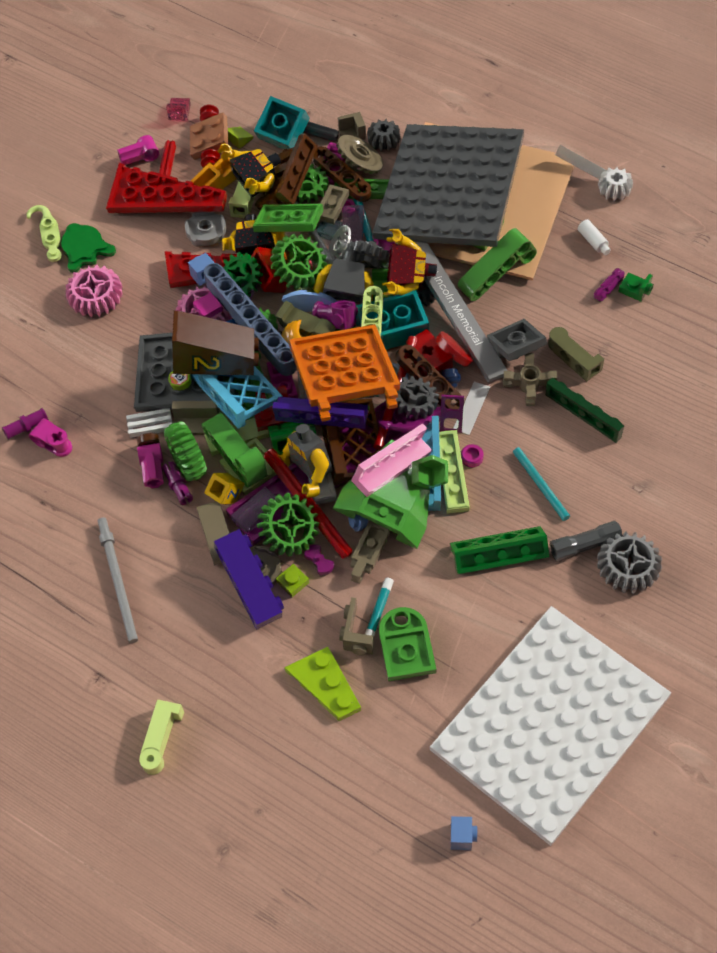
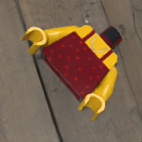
[382,229,437,296]

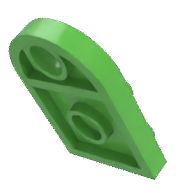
[379,607,437,681]

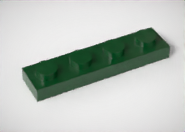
[545,377,624,443]

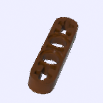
[313,146,371,202]
[395,345,465,409]

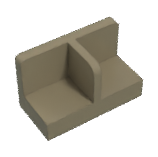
[316,185,349,230]

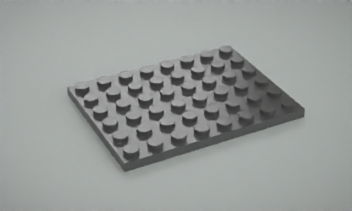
[373,124,524,247]

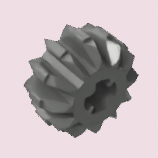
[367,118,400,152]

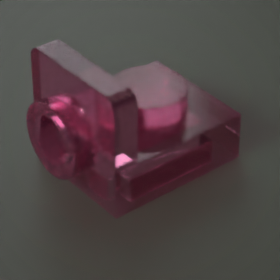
[166,98,191,121]

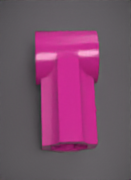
[117,135,159,165]
[137,443,164,489]

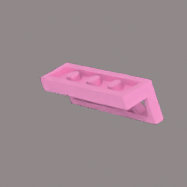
[351,423,432,497]

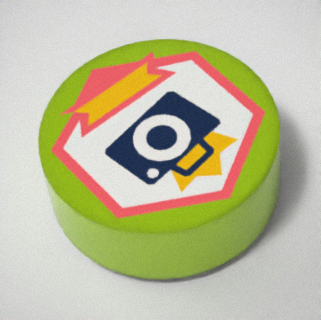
[168,371,192,391]

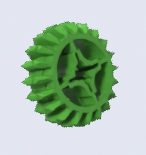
[270,234,327,290]
[164,421,207,481]
[257,493,320,557]

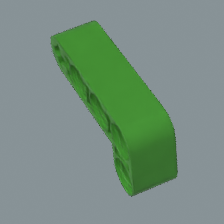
[457,228,537,301]
[201,413,267,488]

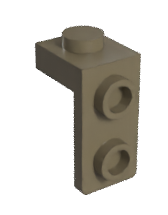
[339,597,374,655]

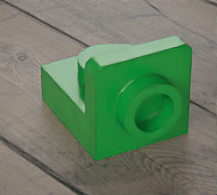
[618,272,654,302]

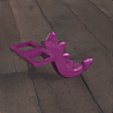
[379,395,464,433]

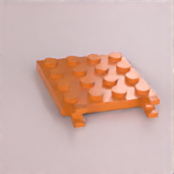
[289,324,400,422]

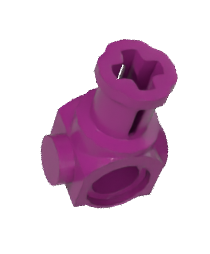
[312,300,358,330]

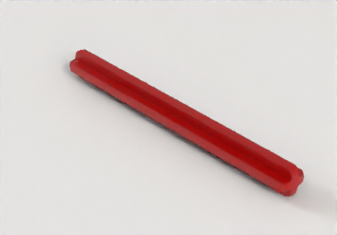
[264,449,352,559]

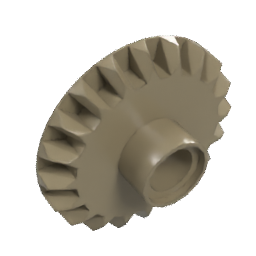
[336,135,383,174]

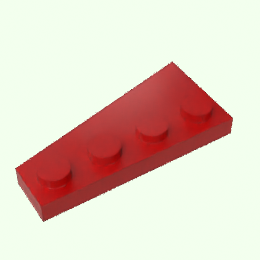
[165,251,252,288]

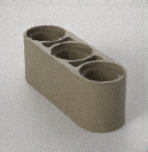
[196,501,229,566]

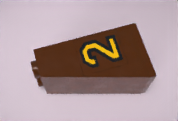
[172,310,259,375]

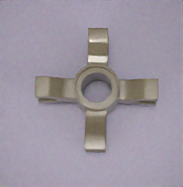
[503,353,557,406]

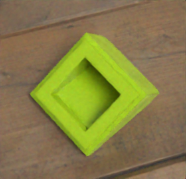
[228,127,254,149]

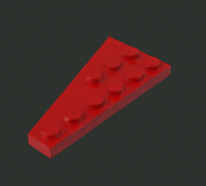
[106,163,227,213]

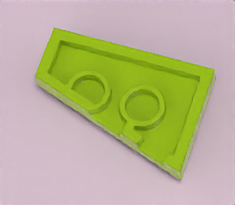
[284,647,361,721]

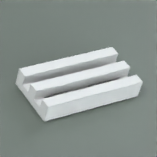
[126,408,173,438]

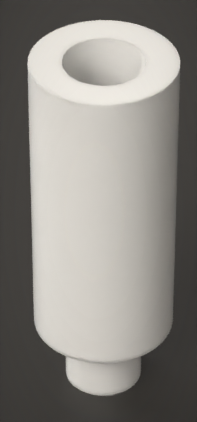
[578,219,611,255]

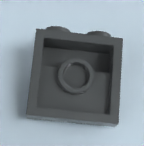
[487,319,547,361]

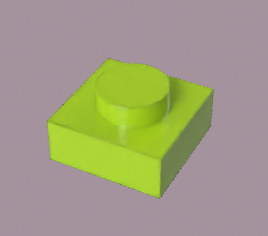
[276,564,310,597]

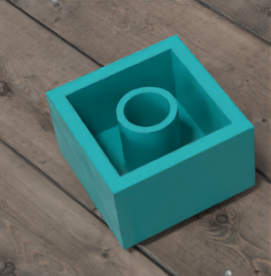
[254,96,310,149]

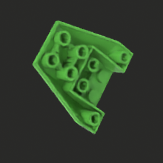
[333,439,430,549]

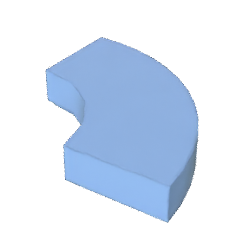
[282,290,337,312]

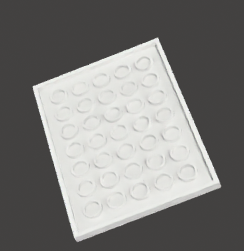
[430,606,671,846]

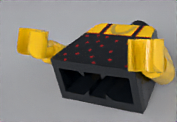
[218,144,281,198]
[222,214,286,256]

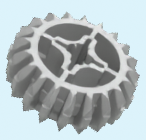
[597,531,662,594]

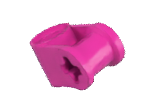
[28,418,73,457]

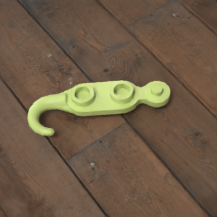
[27,205,62,262]

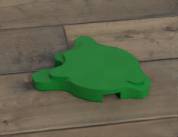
[61,223,116,273]

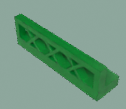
[450,526,549,574]

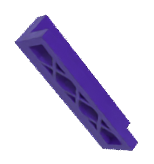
[272,397,368,429]

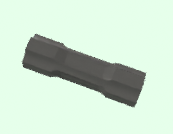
[549,521,623,562]

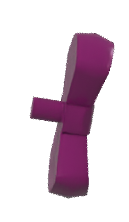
[304,545,334,575]

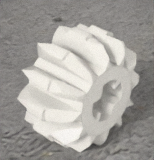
[598,167,633,201]

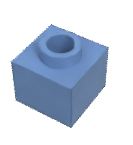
[188,252,214,286]
[451,816,477,850]

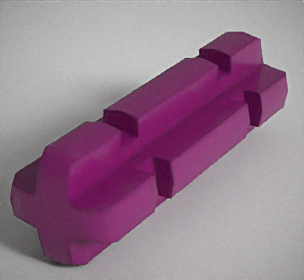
[593,268,625,302]

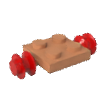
[190,104,228,168]

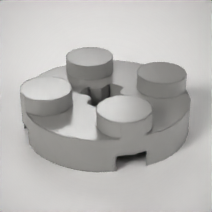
[185,212,226,247]

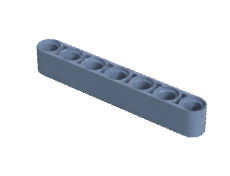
[204,263,297,376]

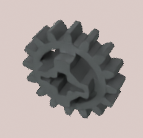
[346,240,389,269]
[396,376,439,420]

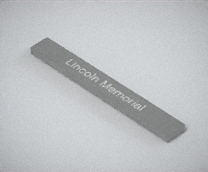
[416,242,507,383]

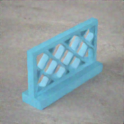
[190,366,282,429]

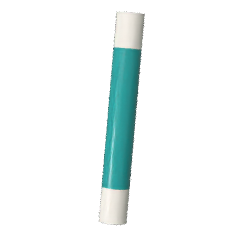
[365,578,394,638]

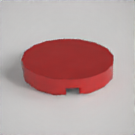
[436,332,473,367]

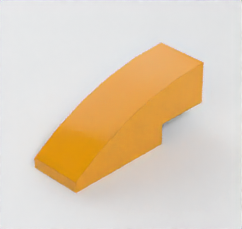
[191,158,237,190]

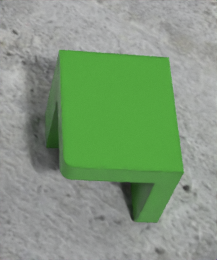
[412,455,448,490]

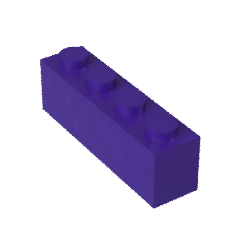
[214,529,284,630]

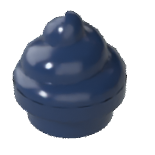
[440,368,461,388]

